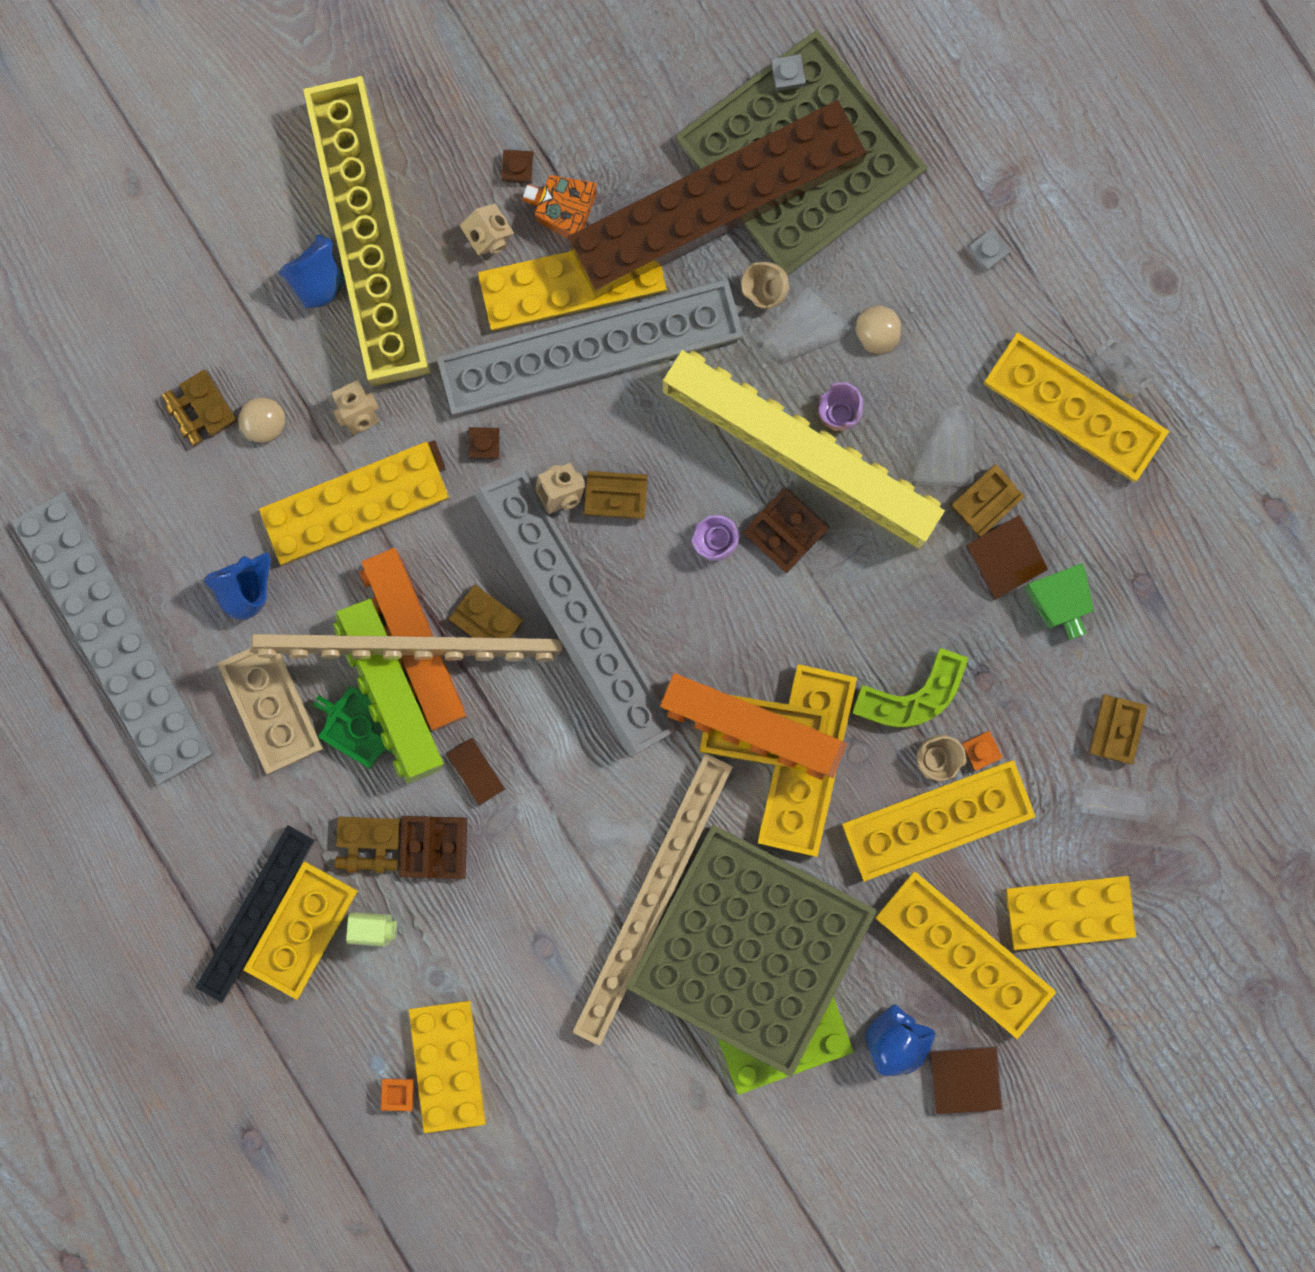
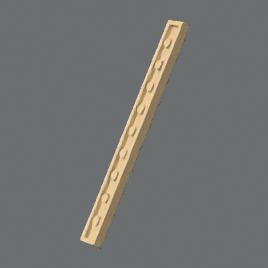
[250,634,563,662]
[572,753,733,1046]

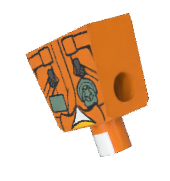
[522,175,598,239]

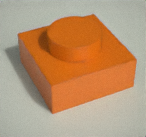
[962,730,1003,771]
[381,1078,414,1111]

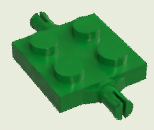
[313,685,393,769]

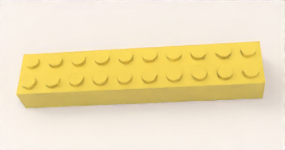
[303,76,431,387]
[663,350,945,549]

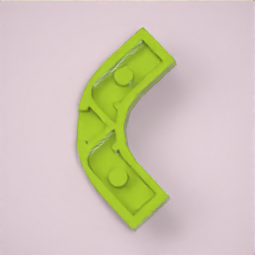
[852,648,969,728]

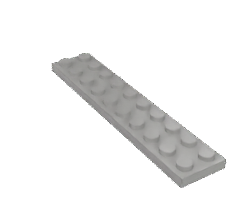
[437,279,744,416]
[474,470,677,757]
[11,492,214,785]

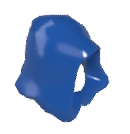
[279,234,345,308]
[204,552,271,620]
[865,1004,936,1076]

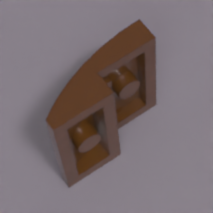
[742,486,830,574]
[966,515,1048,600]
[399,816,468,879]
[931,1046,1002,1114]

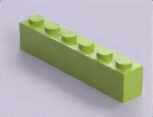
[332,598,444,784]

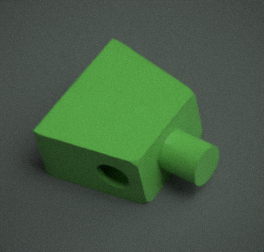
[1025,563,1094,640]

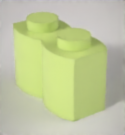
[346,912,397,947]

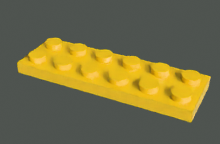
[478,251,667,332]
[983,332,1170,483]
[259,441,450,566]
[757,664,857,857]
[841,760,1036,882]
[874,871,1057,1040]

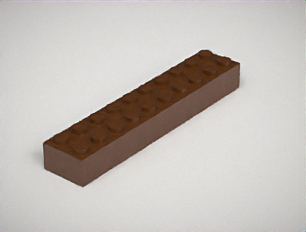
[568,100,866,298]

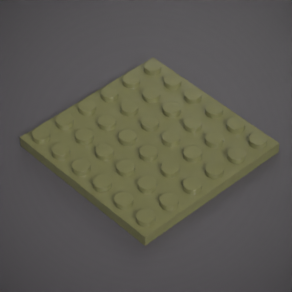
[675,29,927,276]
[626,824,877,1078]

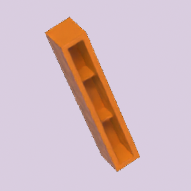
[359,547,468,732]
[660,673,847,780]

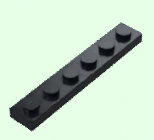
[195,825,316,1003]

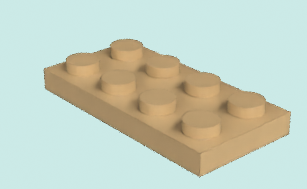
[217,648,324,775]

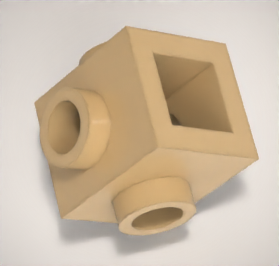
[459,203,514,255]
[331,380,380,436]
[535,463,585,514]

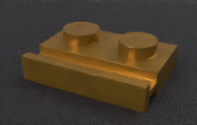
[950,464,1025,538]
[584,471,648,520]
[449,584,524,638]
[1088,694,1148,765]

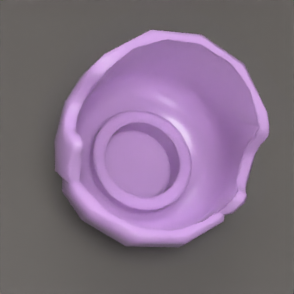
[818,382,864,431]
[691,515,739,561]

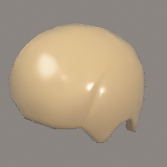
[741,262,790,309]
[855,305,902,355]
[238,397,286,443]
[916,735,966,782]

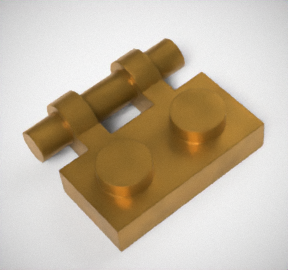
[161,369,238,447]
[335,816,400,874]

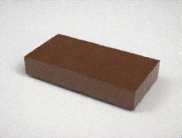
[446,738,505,806]

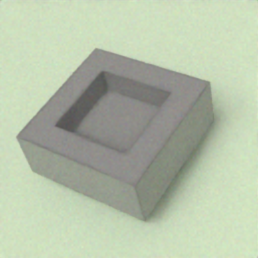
[771,54,806,92]
[968,228,1011,272]

